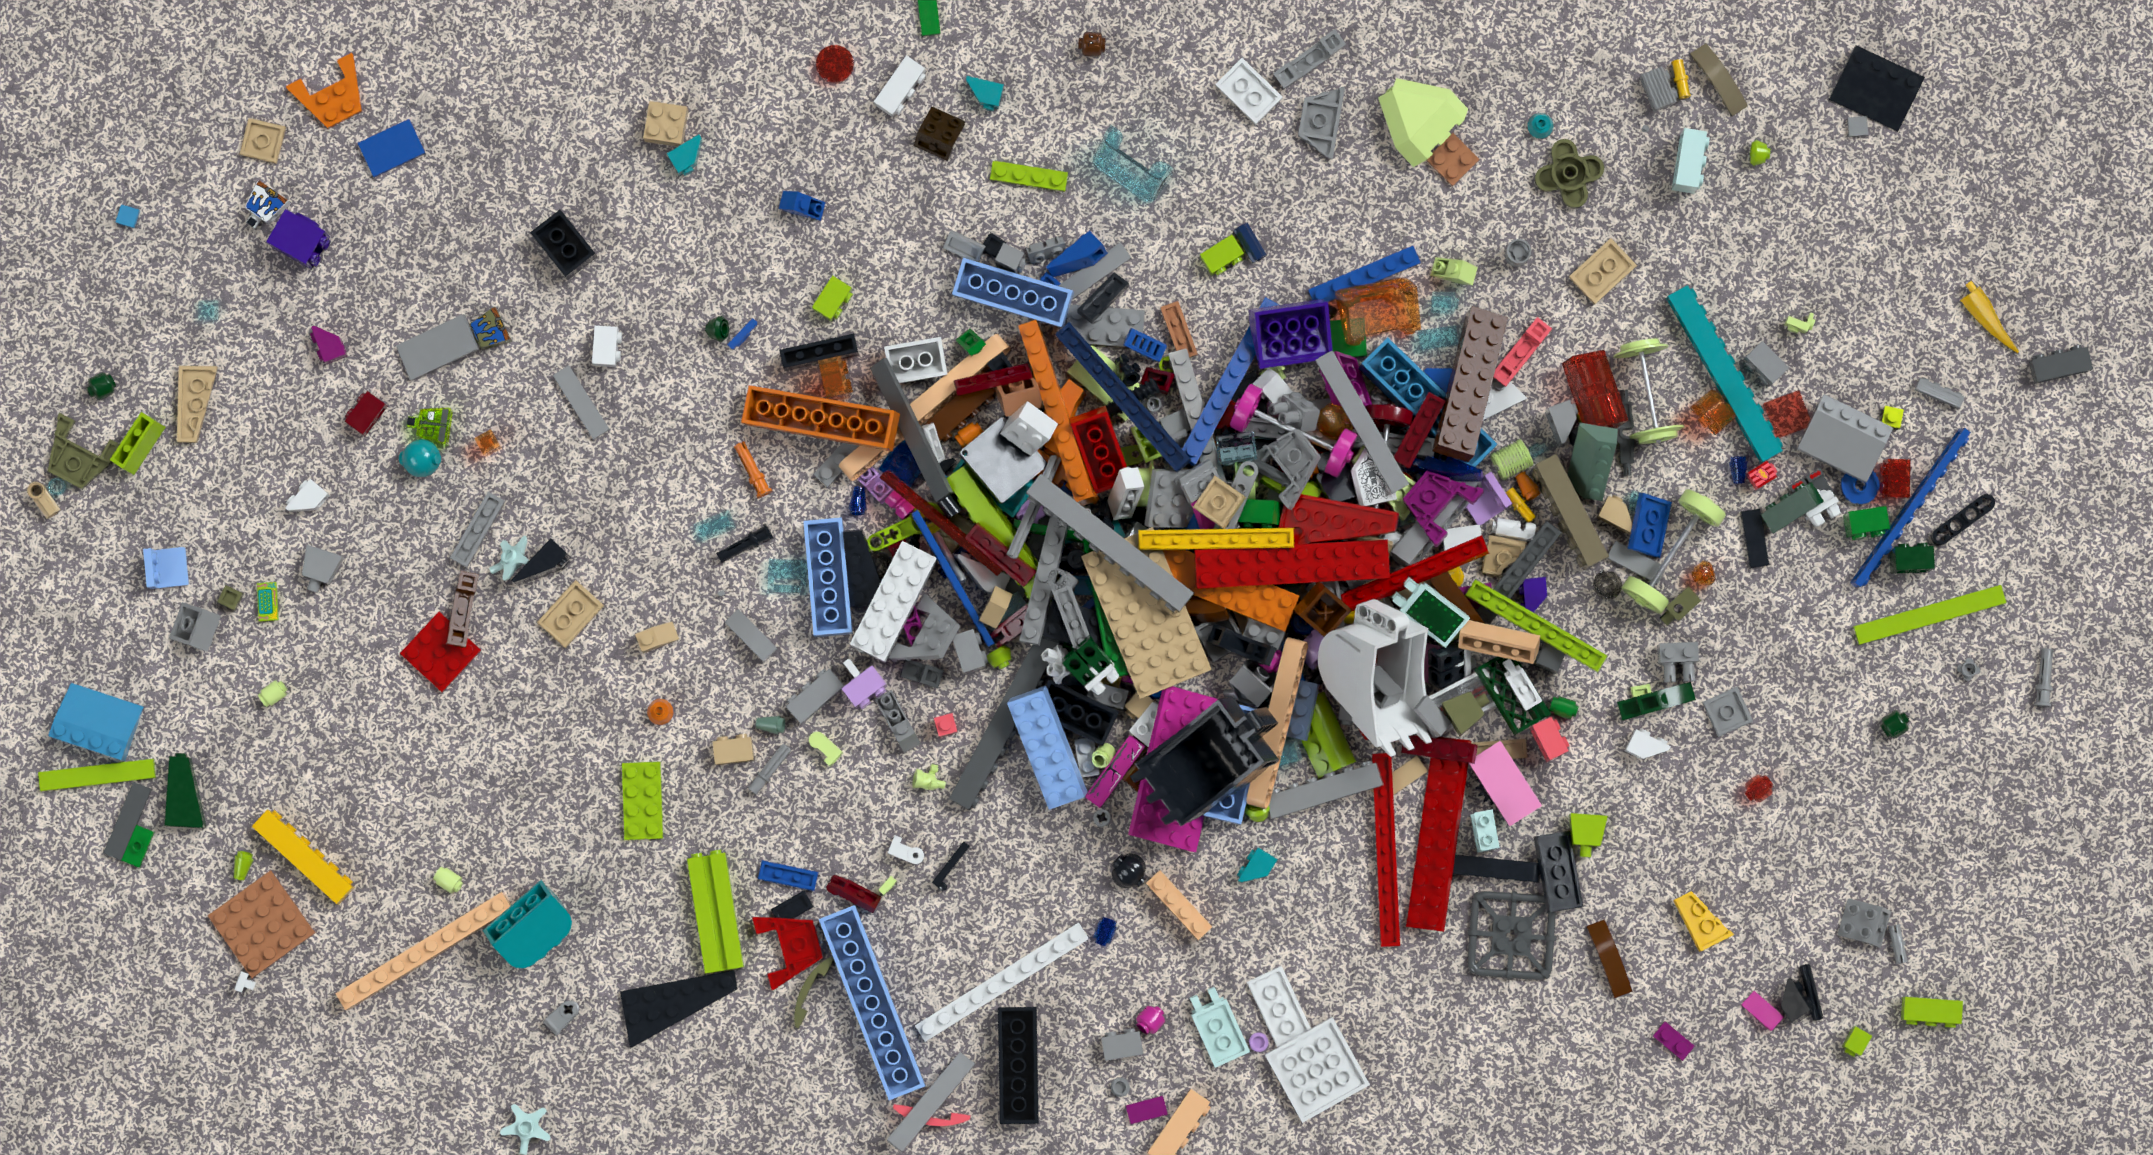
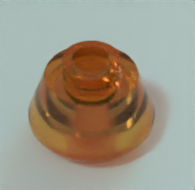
[1692,560,1715,586]

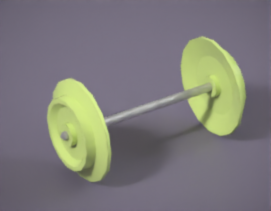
[1614,338,1684,444]

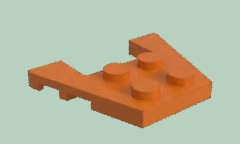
[286,53,362,129]

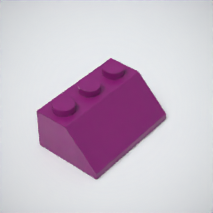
[1319,351,1372,415]

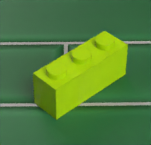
[110,412,166,475]
[1901,997,1963,1028]

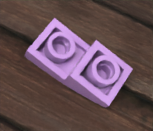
[858,467,894,504]

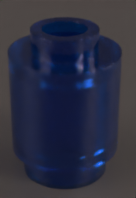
[1092,917,1117,947]

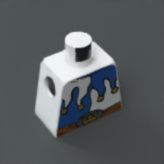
[245,180,291,229]

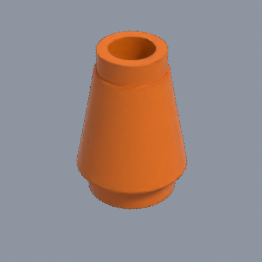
[1515,471,1540,501]

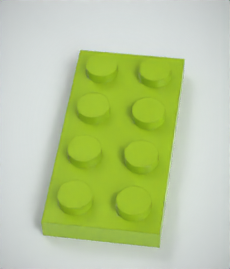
[622,761,663,840]

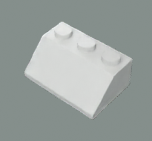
[884,337,947,383]

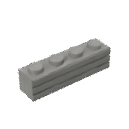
[1915,377,1964,409]

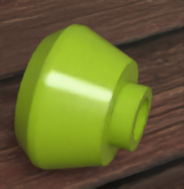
[1750,140,1770,166]
[987,646,1012,670]
[1245,804,1270,822]

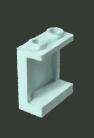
[1470,809,1500,853]

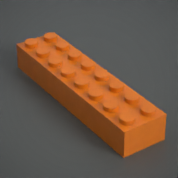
[741,385,900,451]
[1162,550,1300,632]

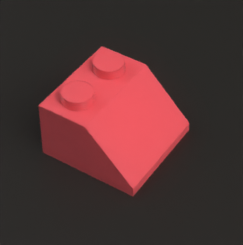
[1529,717,1570,762]

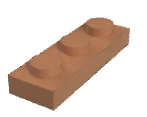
[1160,301,1198,358]

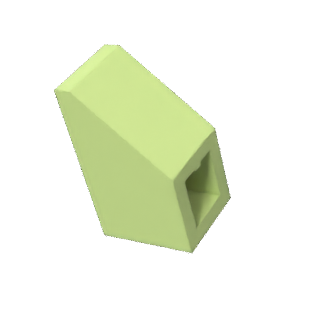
[1430,257,1478,285]

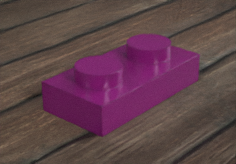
[1653,1021,1695,1061]

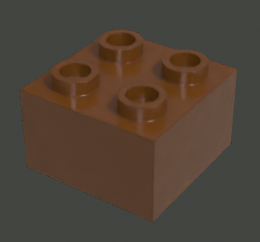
[1293,581,1352,637]

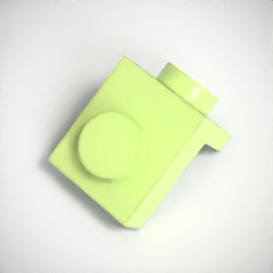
[1784,313,1815,333]

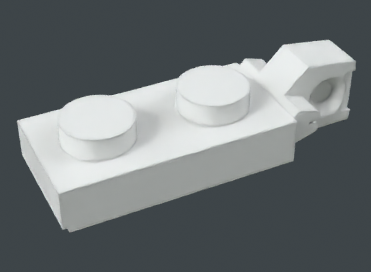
[1503,659,1542,711]

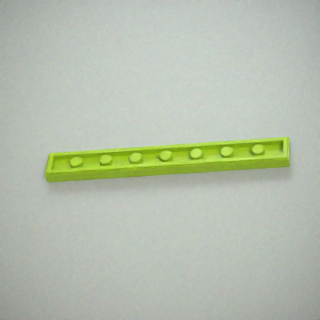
[1465,579,1608,673]
[1853,585,2007,645]

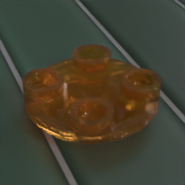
[1317,404,1353,441]

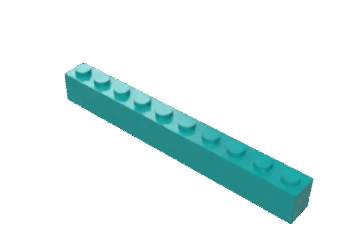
[1666,285,1783,464]

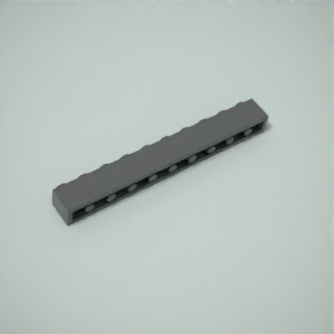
[949,638,1063,810]

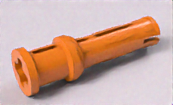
[734,441,773,499]

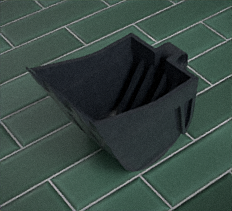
[1130,697,1279,826]

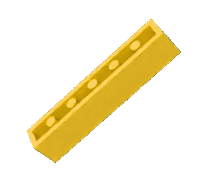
[252,809,355,905]

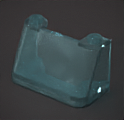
[1093,125,1174,203]

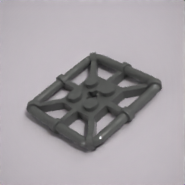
[1467,891,1556,980]

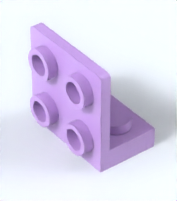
[1466,472,1512,526]

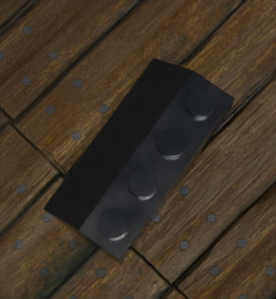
[1046,679,1119,746]

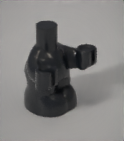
[1115,354,1141,387]

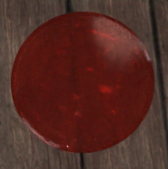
[816,45,854,84]

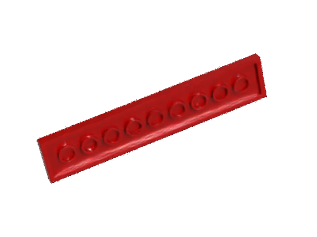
[1194,539,1390,589]
[1406,737,1472,932]

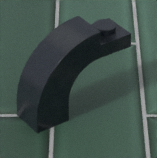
[1207,624,1277,666]

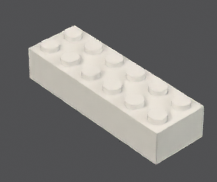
[850,541,937,663]

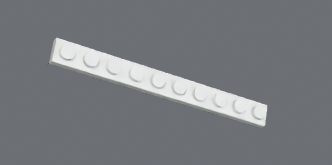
[915,923,1089,1042]

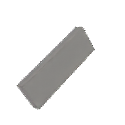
[1607,541,1666,585]

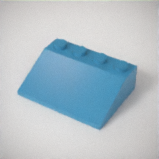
[48,683,144,761]

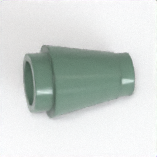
[756,716,785,735]

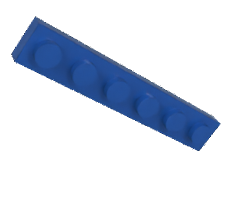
[1308,246,1421,302]

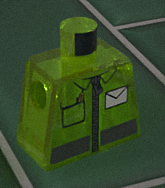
[407,408,453,446]

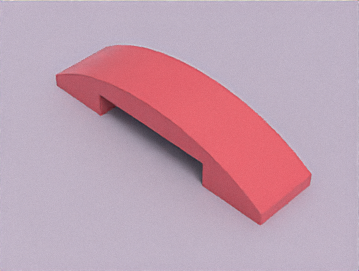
[1493,317,1552,387]
[893,1104,971,1126]

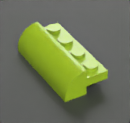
[1301,692,1356,778]

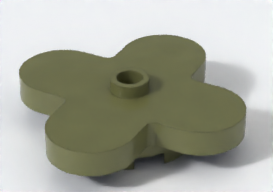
[1535,139,1604,209]

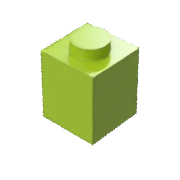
[1842,1026,1872,1057]

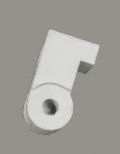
[888,835,924,864]

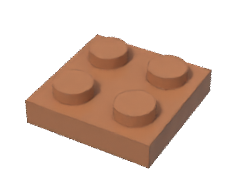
[1426,133,1480,187]

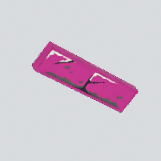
[1085,735,1145,808]

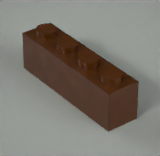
[924,388,996,443]

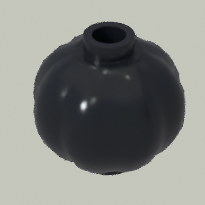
[1111,853,1146,888]

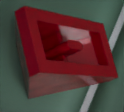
[1140,367,1174,395]

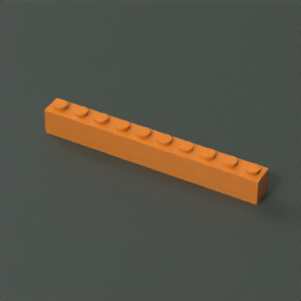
[1018,320,1097,506]

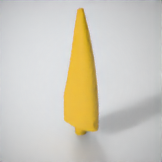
[1960,281,2019,353]

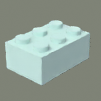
[1672,128,1710,194]

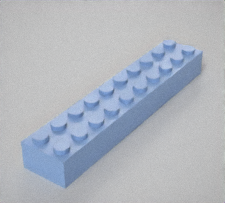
[819,905,926,1100]

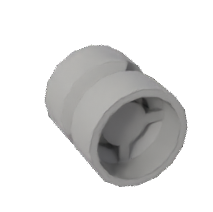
[1505,239,1531,267]

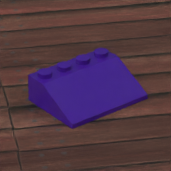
[1248,299,1333,369]

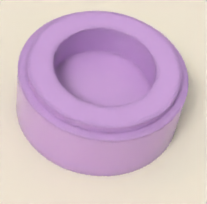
[1249,1033,1268,1052]

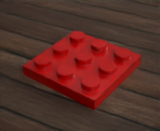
[400,611,482,693]

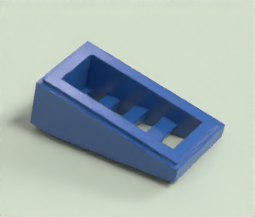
[1123,328,1167,362]

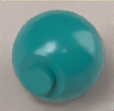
[399,439,441,478]

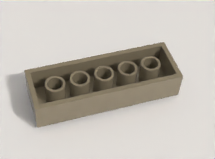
[1531,454,1609,570]

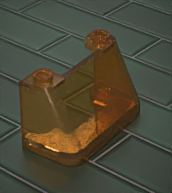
[1335,278,1421,346]

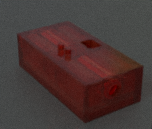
[1562,350,1629,429]

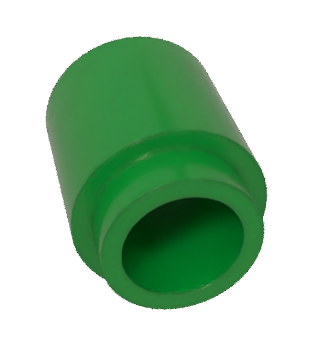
[1549,696,1579,720]

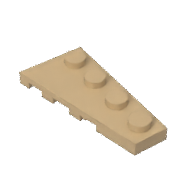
[177,366,218,443]

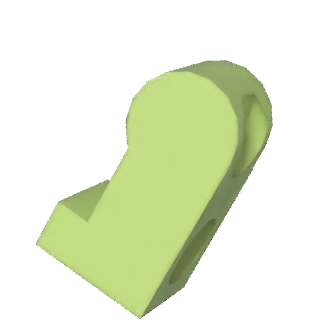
[809,732,843,767]

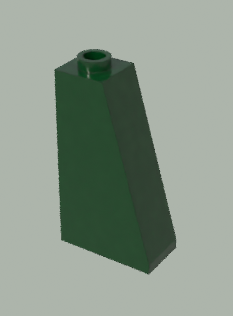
[164,753,206,828]

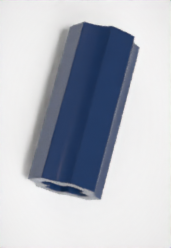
[1233,222,1267,264]

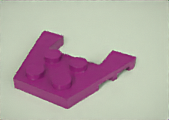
[1403,471,1484,547]

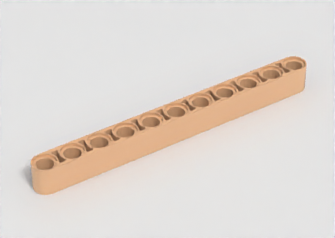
[839,334,1010,481]

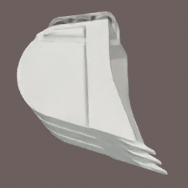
[1318,599,1432,757]

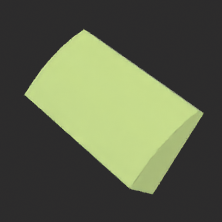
[1067,345,1141,422]

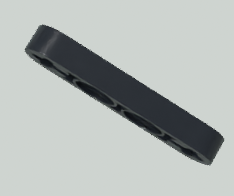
[1931,494,1995,545]

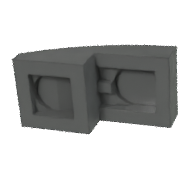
[899,659,944,689]

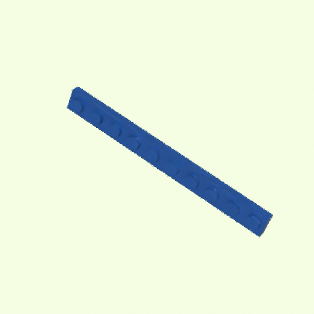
[1182,297,1279,466]
[1850,428,1971,587]

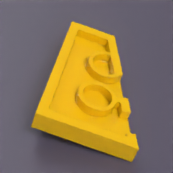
[1673,891,1734,952]

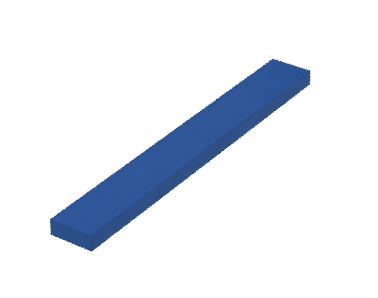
[911,510,994,647]

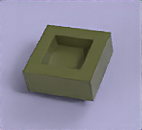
[217,585,244,611]

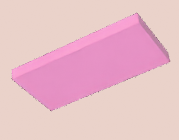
[1469,741,1542,827]

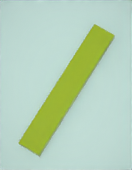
[38,759,156,791]

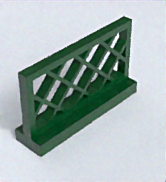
[1474,656,1551,736]

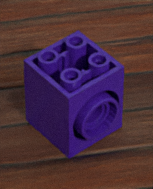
[266,209,331,270]

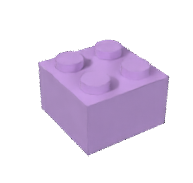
[841,666,887,709]

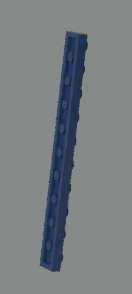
[1055,322,1191,473]

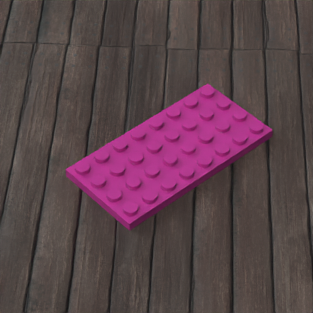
[1128,686,1218,852]

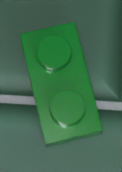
[956,328,986,356]

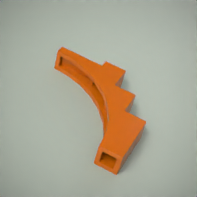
[1043,379,1100,504]

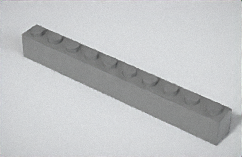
[1026,474,1194,612]

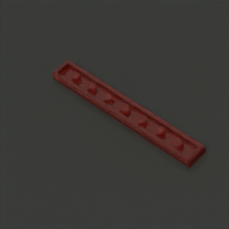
[879,470,1004,576]

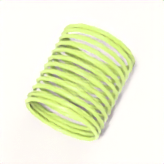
[1490,439,1534,481]

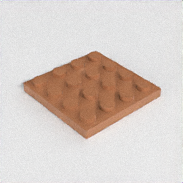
[208,870,316,978]

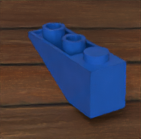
[1046,230,1108,277]

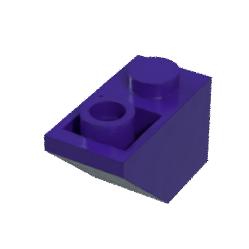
[1518,577,1548,613]

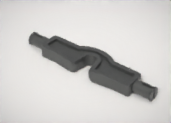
[1615,390,1635,476]

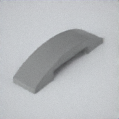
[1273,29,1346,89]

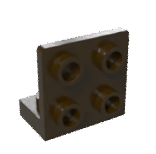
[913,107,966,161]

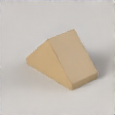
[979,586,1013,629]

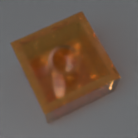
[818,356,853,401]

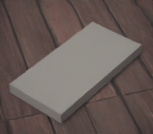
[396,314,479,381]

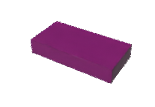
[1125,1096,1168,1124]

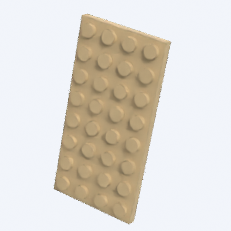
[1081,527,1212,699]

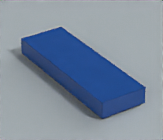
[758,860,819,891]

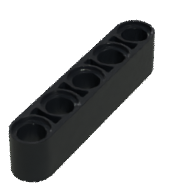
[1453,854,1540,883]

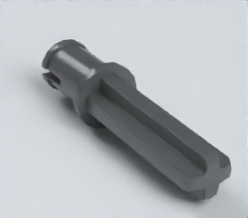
[1249,457,1291,487]

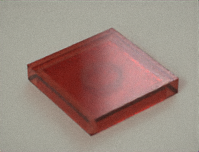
[1763,390,1810,438]

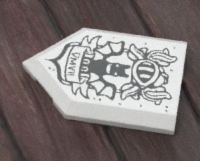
[1351,448,1397,506]

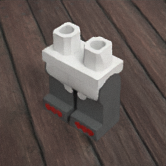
[1786,468,1841,527]

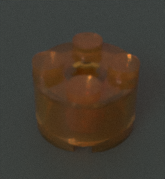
[1690,389,1736,435]

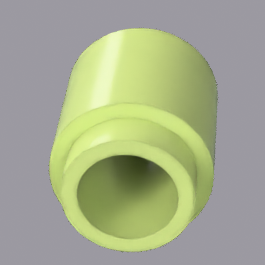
[258,680,288,707]
[1092,743,1116,768]
[433,867,463,894]

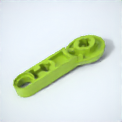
[867,502,944,551]

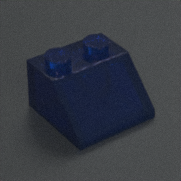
[878,440,921,490]

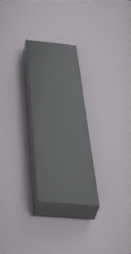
[104,782,152,860]

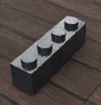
[779,333,859,371]

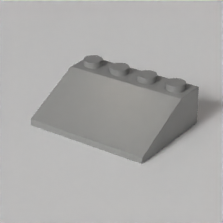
[1797,394,1893,483]

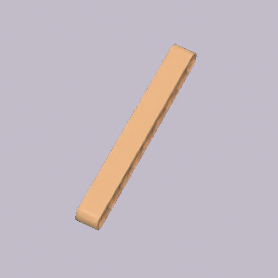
[1246,637,1308,809]

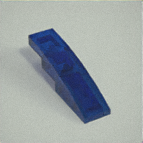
[1405,455,1484,482]

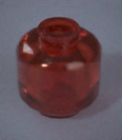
[1744,774,1774,803]

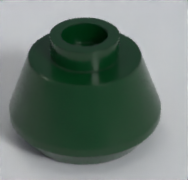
[705,316,729,342]

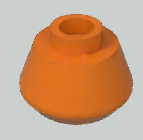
[647,699,673,725]

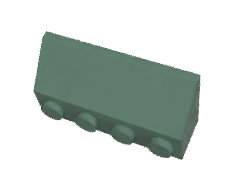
[1567,423,1618,501]

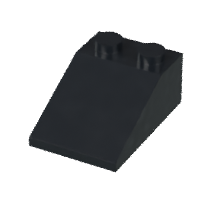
[511,538,571,586]

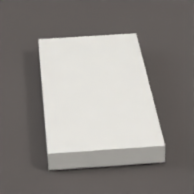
[1247,966,1311,1047]

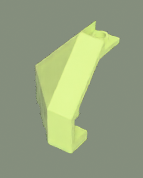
[1378,78,1468,167]

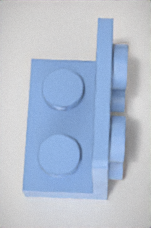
[143,547,189,589]

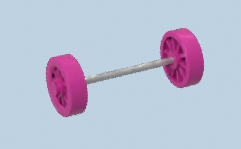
[1230,384,1358,478]

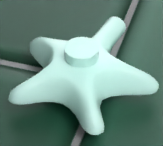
[489,535,529,581]
[500,1104,550,1155]

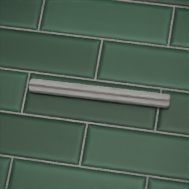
[1007,455,1061,559]

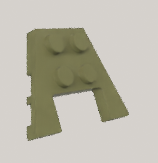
[48,412,120,490]

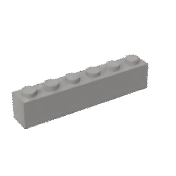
[1391,467,1483,567]
[1269,760,1384,819]

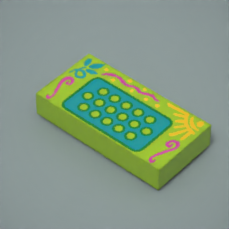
[257,582,279,622]

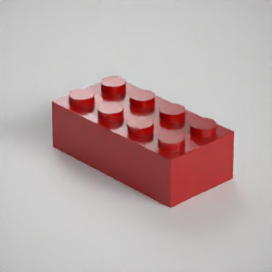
[1069,406,1127,494]

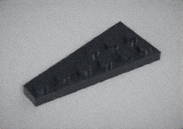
[620,970,738,1049]

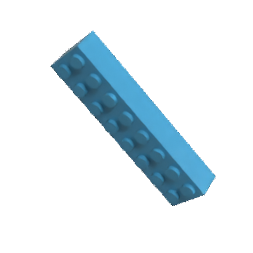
[1358,337,1497,472]

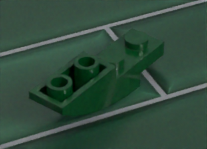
[1617,682,1696,721]

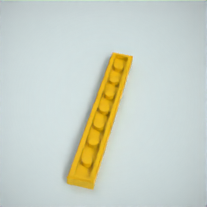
[1138,528,1294,550]

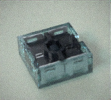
[1216,431,1257,466]

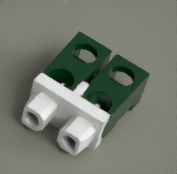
[1062,635,1119,695]

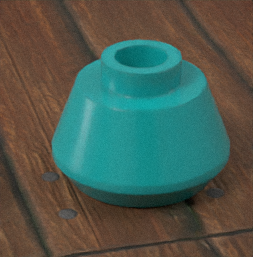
[1527,113,1554,139]

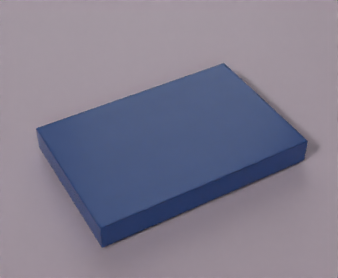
[358,119,426,178]
[1627,493,1672,558]

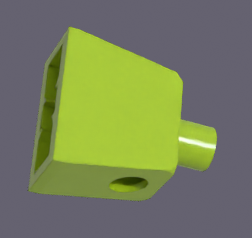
[1569,813,1607,858]

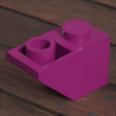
[310,326,348,364]

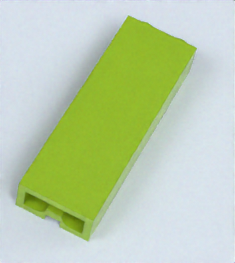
[687,850,744,974]

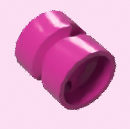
[884,484,920,520]

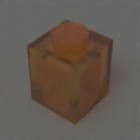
[474,429,502,457]

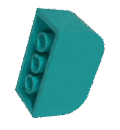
[482,880,572,968]

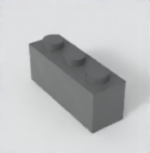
[2029,345,2093,384]

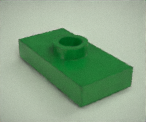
[121,825,155,868]

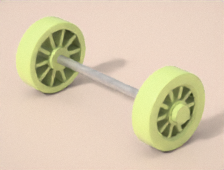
[1622,489,1726,614]

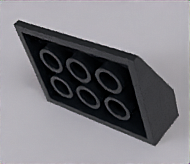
[1829,45,1925,132]

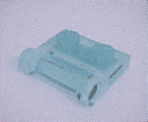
[767,559,808,595]

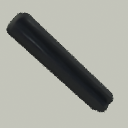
[1800,964,1823,1021]

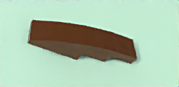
[1430,571,1485,624]

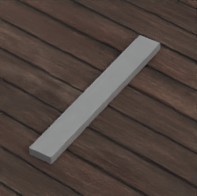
[1315,351,1409,494]

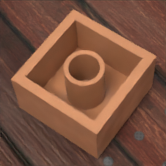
[995,369,1043,417]

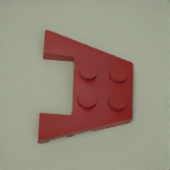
[752,917,823,990]

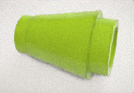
[233,851,254,880]

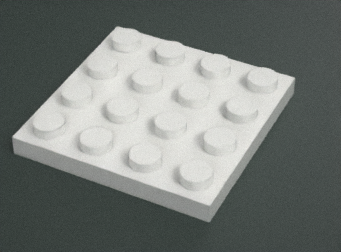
[1264,1017,1370,1123]

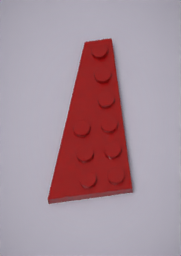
[1278,494,1399,544]

